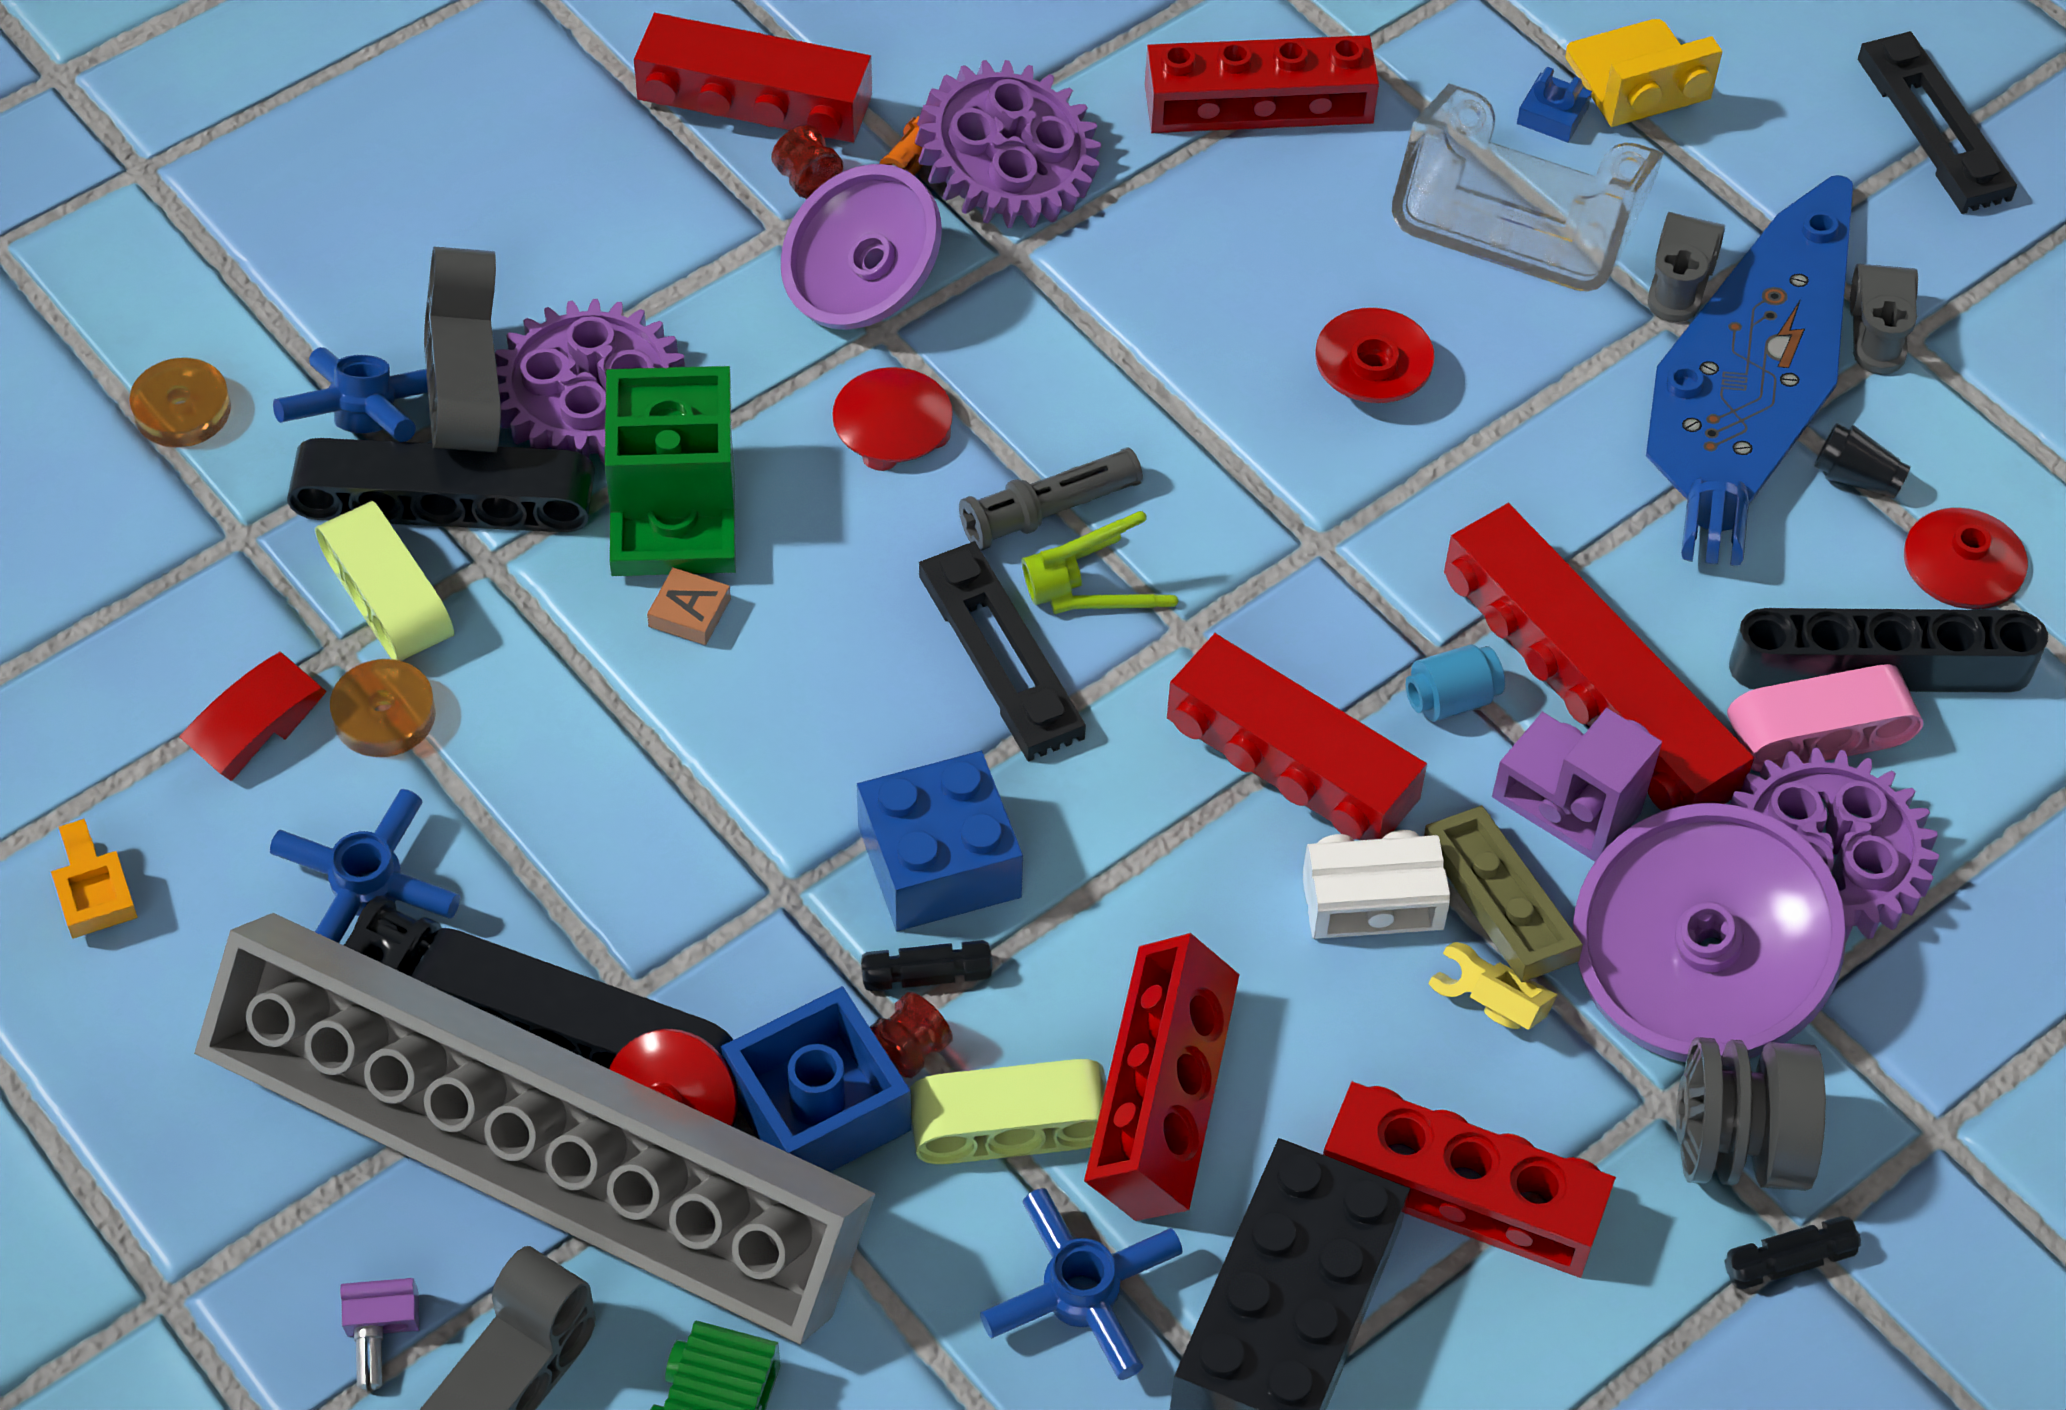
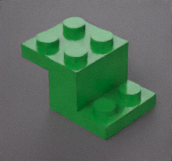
[605,366,736,576]

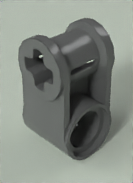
[1648,212,1725,322]
[1850,264,1918,374]

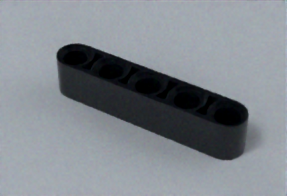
[287,438,595,532]
[1729,608,2048,692]
[411,928,733,1096]

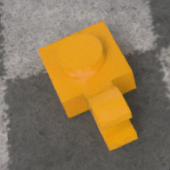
[51,819,138,939]

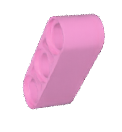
[1727,664,1923,772]

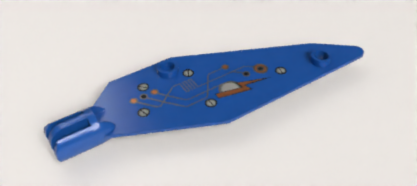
[1646,175,1853,566]

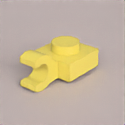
[1428,942,1558,1030]

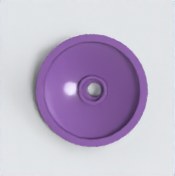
[781,164,942,330]

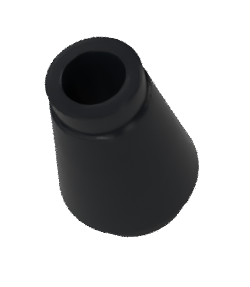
[1814,423,1911,499]

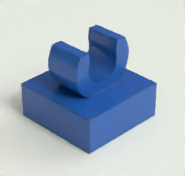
[1516,67,1592,143]

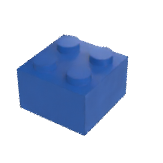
[857,750,1023,932]
[721,986,911,1172]

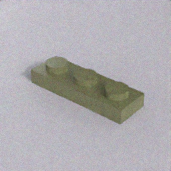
[1424,805,1583,982]

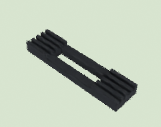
[1857,31,2017,214]
[919,541,1086,762]

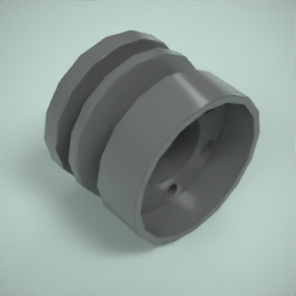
[1676,1037,1826,1191]

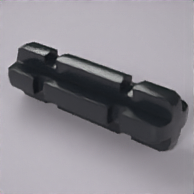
[861,940,993,991]
[1724,1216,1861,1289]

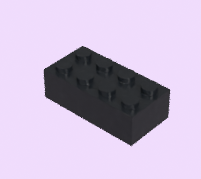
[1170,1138,1410,1410]

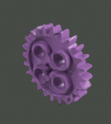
[915,60,1101,228]
[495,299,685,465]
[1730,748,1939,942]

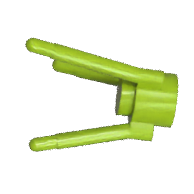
[1021,511,1179,615]

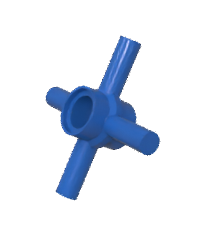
[273,347,428,442]
[270,789,460,943]
[980,1188,1183,1380]

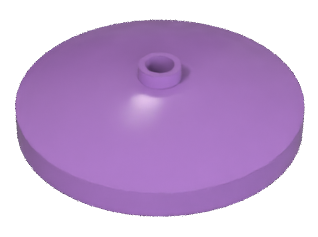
[1573,803,1846,1062]

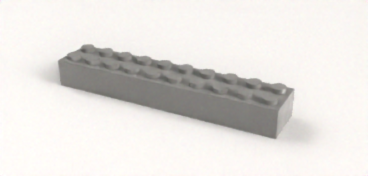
[194,913,875,1345]

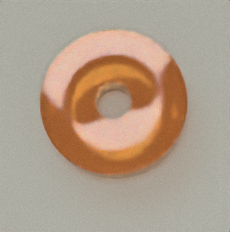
[129,358,231,447]
[330,659,436,757]

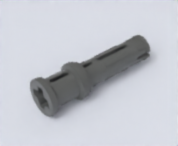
[959,447,1143,551]

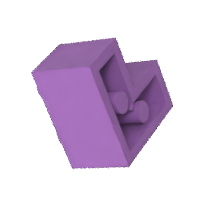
[1492,708,1662,861]

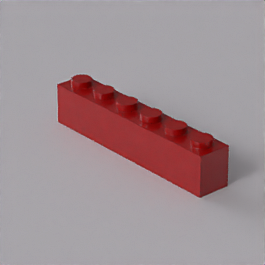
[1444,502,1755,811]

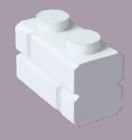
[1303,830,1450,939]

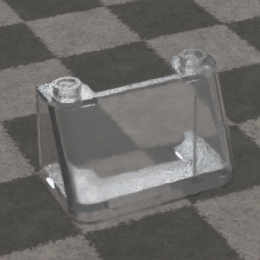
[1392,83,1664,292]

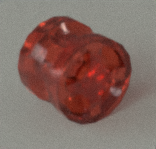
[771,125,843,199]
[870,992,953,1079]

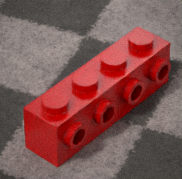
[633,12,872,143]
[1144,35,1379,133]
[1167,633,1427,840]

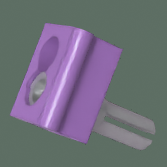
[340,1278,419,1391]

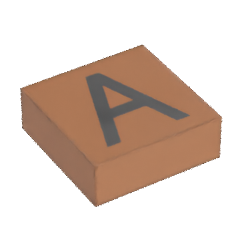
[647,567,731,645]

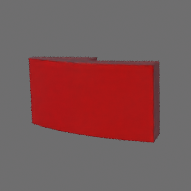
[179,652,327,781]

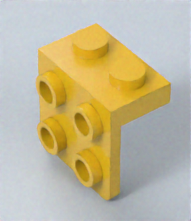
[1565,19,1723,127]

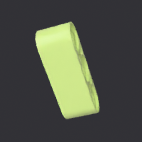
[315,501,454,663]
[909,1059,1107,1164]

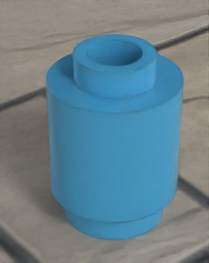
[1405,644,1505,722]

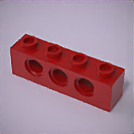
[1084,933,1240,1221]
[1323,1081,1616,1278]

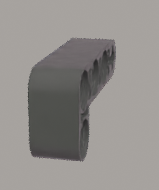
[424,246,501,452]
[420,1246,596,1410]

